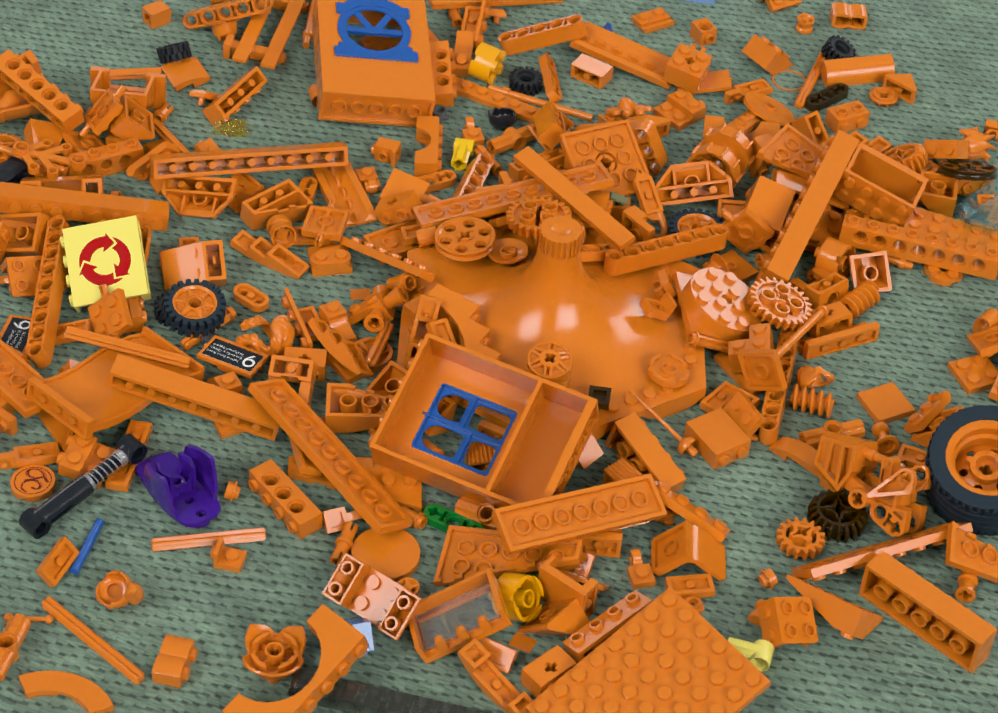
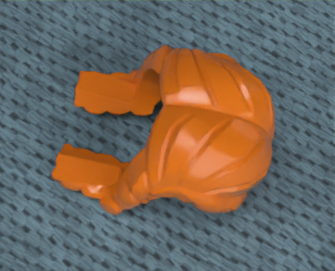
[236,315,295,357]

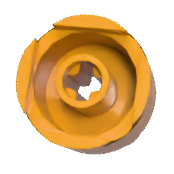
[468,42,507,85]
[489,572,544,622]

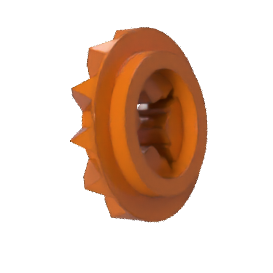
[869,87,898,108]

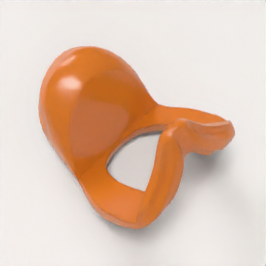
[796,366,835,389]

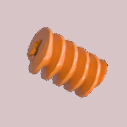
[837,280,880,319]
[789,384,836,419]

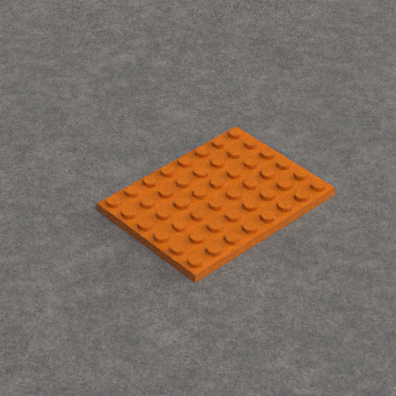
[525,586,771,713]

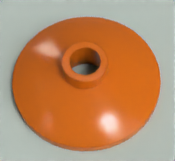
[488,238,528,264]

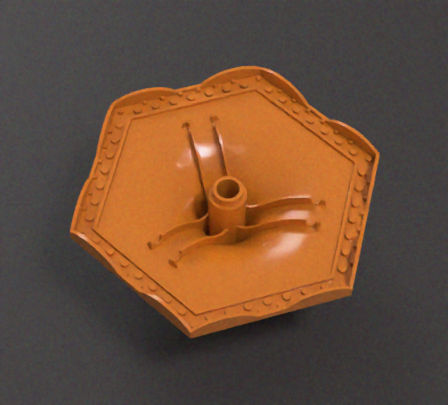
[397,210,706,441]

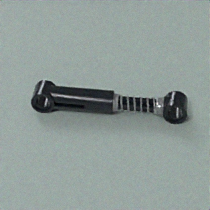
[19,434,148,539]

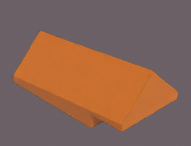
[365,360,457,437]

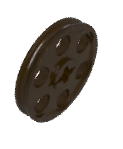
[938,159,997,181]

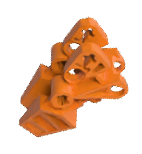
[814,431,931,537]

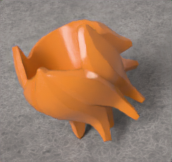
[959,127,996,162]

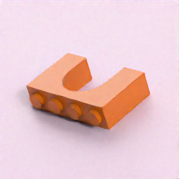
[20,174,105,194]

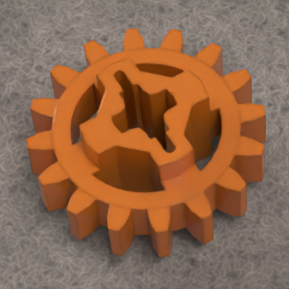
[776,517,826,561]

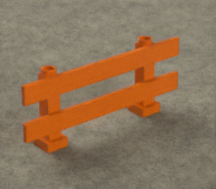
[222,0,309,70]

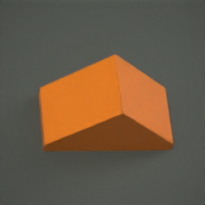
[882,74,917,105]

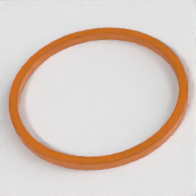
[772,70,806,91]

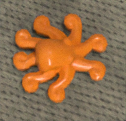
[606,97,652,118]

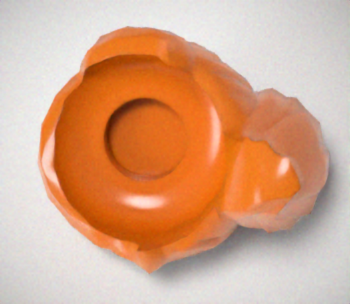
[95,570,144,610]

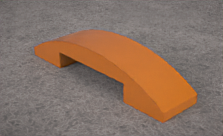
[769,436,844,492]
[457,638,533,713]

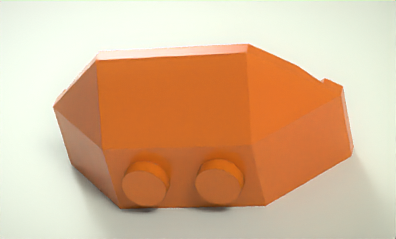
[655,160,734,206]
[161,176,238,219]

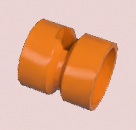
[266,214,297,249]

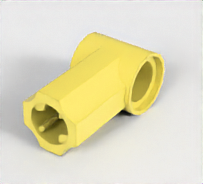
[728,637,774,672]

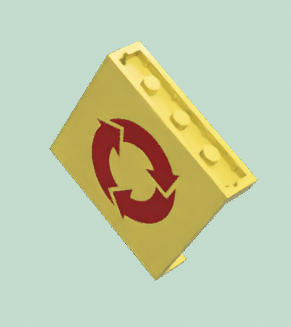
[60,215,152,313]

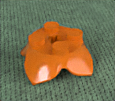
[242,624,306,683]

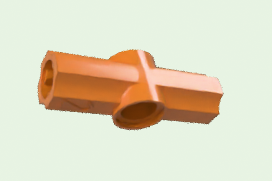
[486,123,536,155]
[798,419,866,448]
[454,496,497,530]
[0,613,31,681]

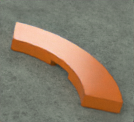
[18,671,114,713]

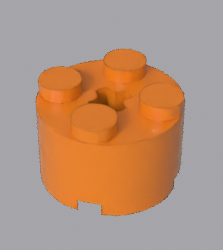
[813,236,856,278]

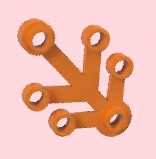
[11,139,86,179]

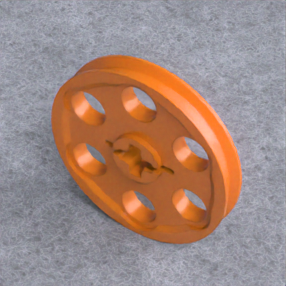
[435,216,496,262]

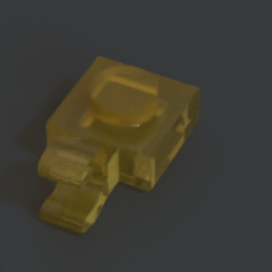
[214,119,247,138]

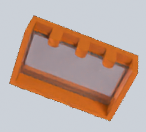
[409,568,513,664]

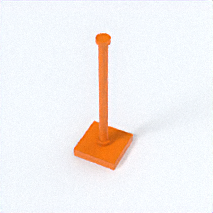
[737,305,829,391]

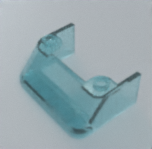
[955,177,998,231]

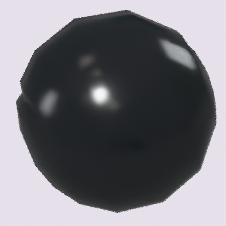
[488,107,517,130]

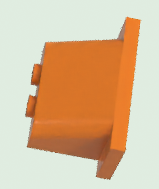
[90,66,167,110]

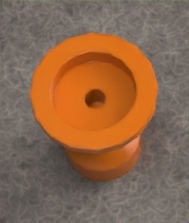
[871,422,900,456]

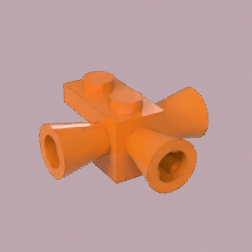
[347,285,409,333]

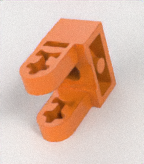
[787,268,849,309]
[268,354,318,407]

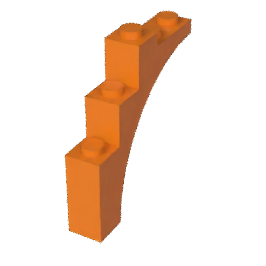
[427,283,501,404]

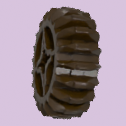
[807,489,868,543]

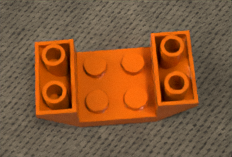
[322,553,422,641]

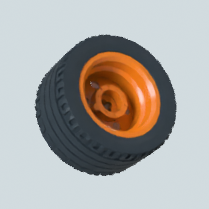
[923,405,998,536]

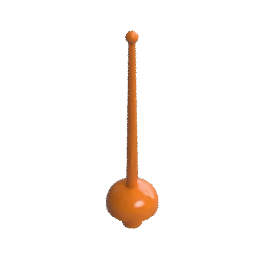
[629,390,699,458]

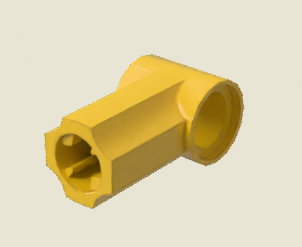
[451,137,475,171]

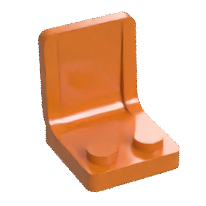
[651,520,726,581]

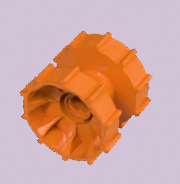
[685,123,756,190]

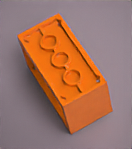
[832,141,929,227]

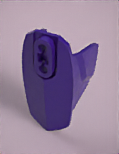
[135,445,221,528]

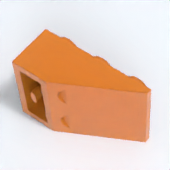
[161,240,227,291]

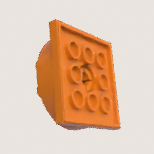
[558,119,650,197]
[673,267,762,341]

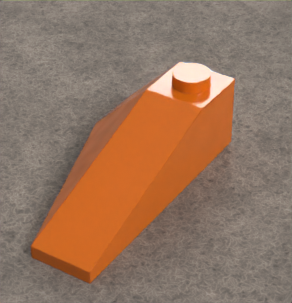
[325,383,392,433]

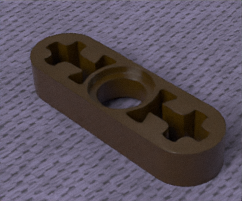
[805,83,849,112]

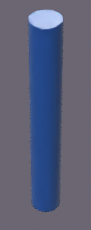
[70,518,104,575]

